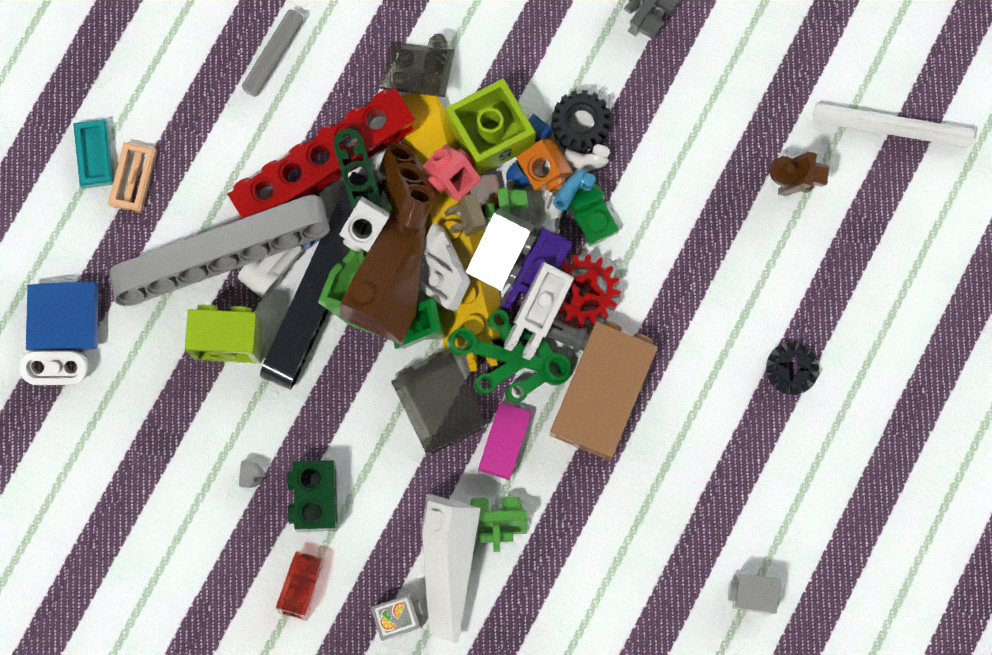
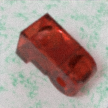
[276,551,323,621]

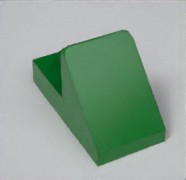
[568,183,619,247]
[393,299,446,349]

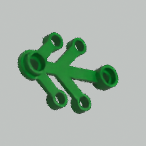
[447,310,571,403]

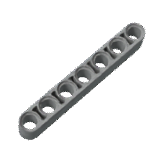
[109,195,330,306]

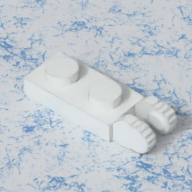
[504,262,574,360]

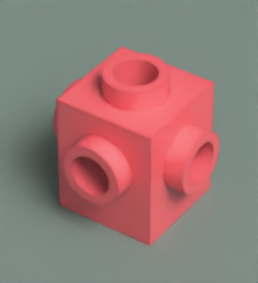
[422,144,482,202]

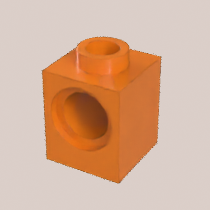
[516,139,573,193]

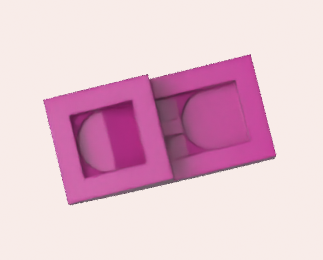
[478,402,532,480]

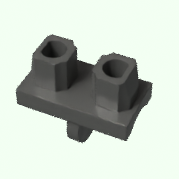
[624,0,681,39]

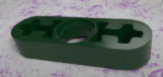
[333,129,383,223]

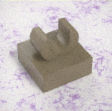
[444,193,486,237]

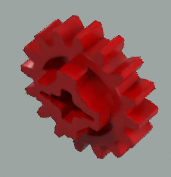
[557,254,621,327]

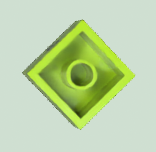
[445,78,535,176]
[185,304,263,364]

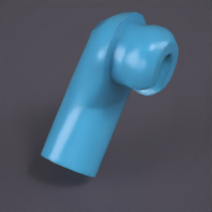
[553,169,596,211]

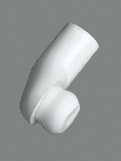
[564,144,610,172]

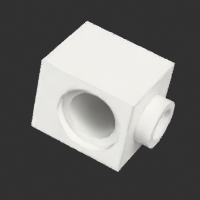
[339,197,390,252]

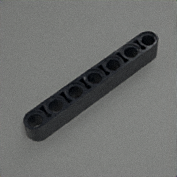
[260,171,383,390]

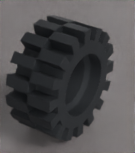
[551,90,611,153]

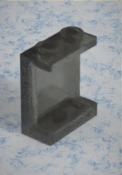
[391,351,487,457]

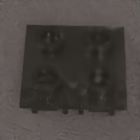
[380,33,455,97]

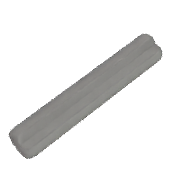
[242,9,303,97]

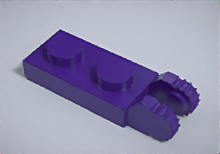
[499,226,573,311]

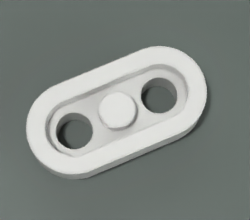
[19,350,89,385]

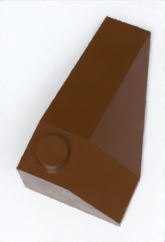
[340,211,427,345]

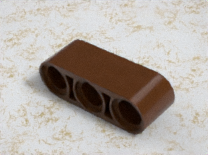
[377,142,435,229]

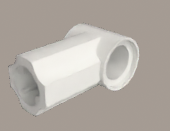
[238,246,304,299]

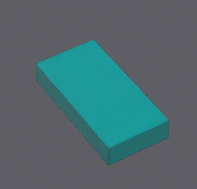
[73,119,114,189]

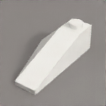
[422,494,481,643]

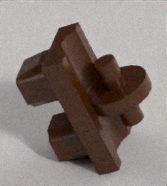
[769,151,830,196]

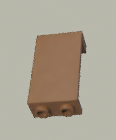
[549,320,658,462]

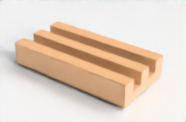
[108,142,157,214]

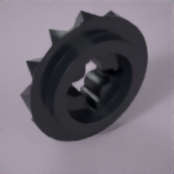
[766,342,820,395]

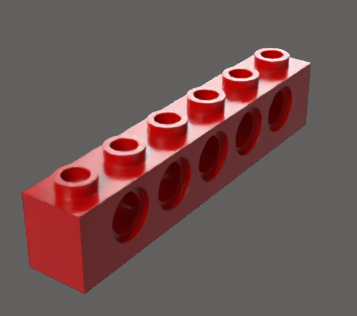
[227,88,420,219]

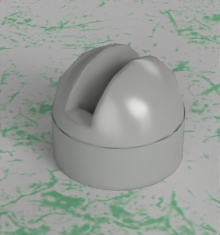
[239,460,264,488]

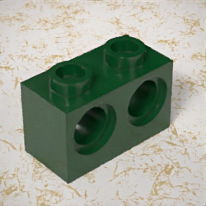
[287,460,338,532]

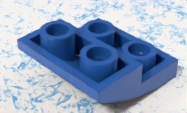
[26,282,99,351]

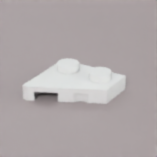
[419,223,471,311]

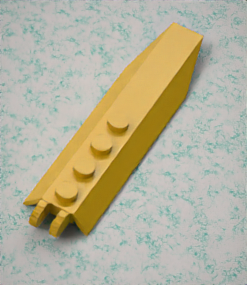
[401,88,503,372]

